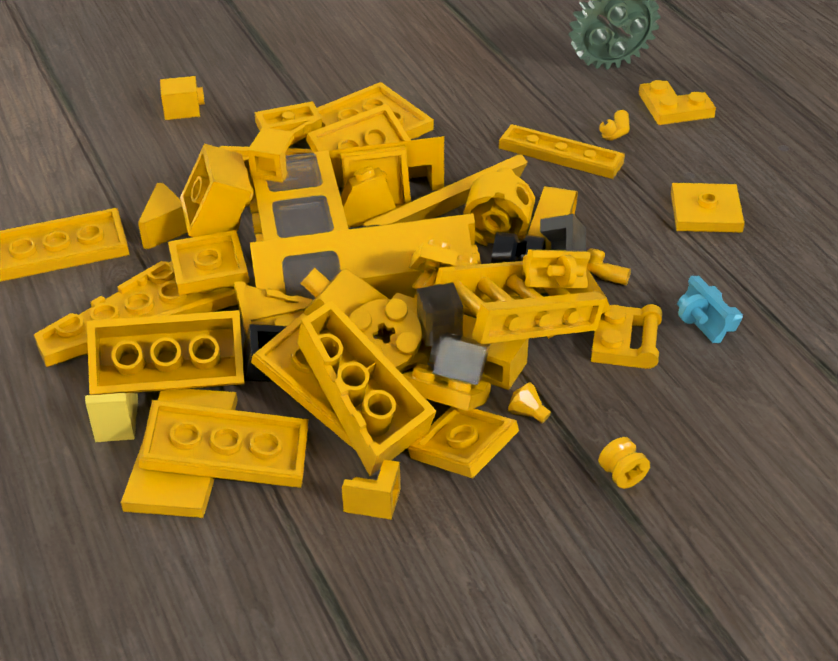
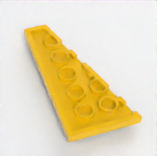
[34,261,249,367]

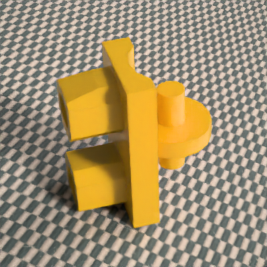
[522,249,591,288]

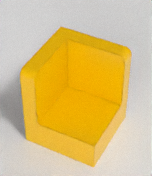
[248,127,294,183]
[342,459,401,520]

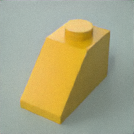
[340,167,396,228]

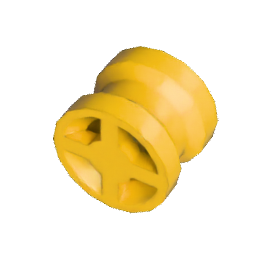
[598,437,650,489]

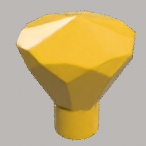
[507,382,551,424]

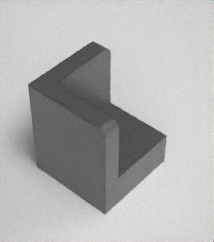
[540,214,586,251]

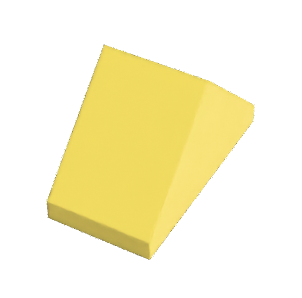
[85,393,138,442]

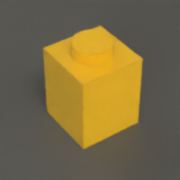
[160,76,205,120]

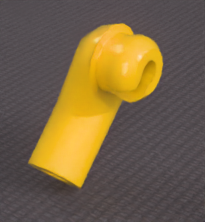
[587,248,631,285]

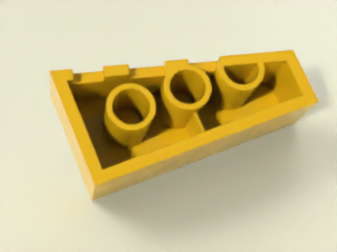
[297,299,436,476]

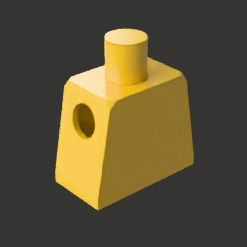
[300,267,388,317]

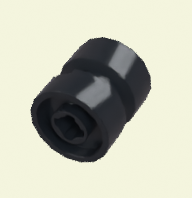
[491,231,546,263]

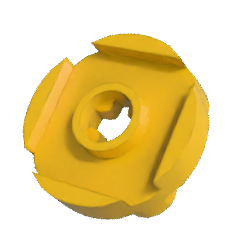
[349,298,422,371]

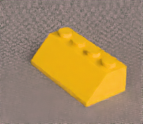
[87,310,245,395]

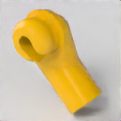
[599,110,630,141]

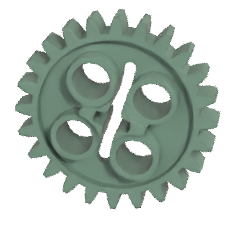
[569,0,661,70]

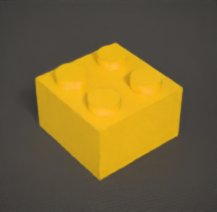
[180,143,254,237]

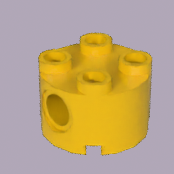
[463,168,535,247]

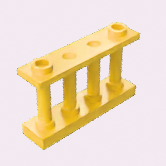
[431,261,607,344]

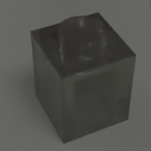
[417,282,463,347]
[429,332,491,385]

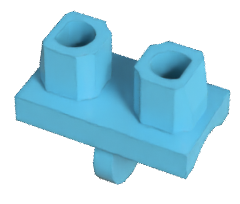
[677,276,743,343]

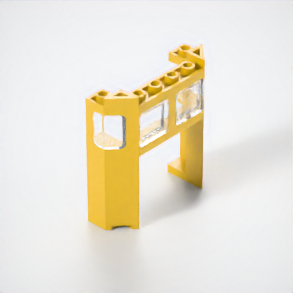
[244,136,481,300]

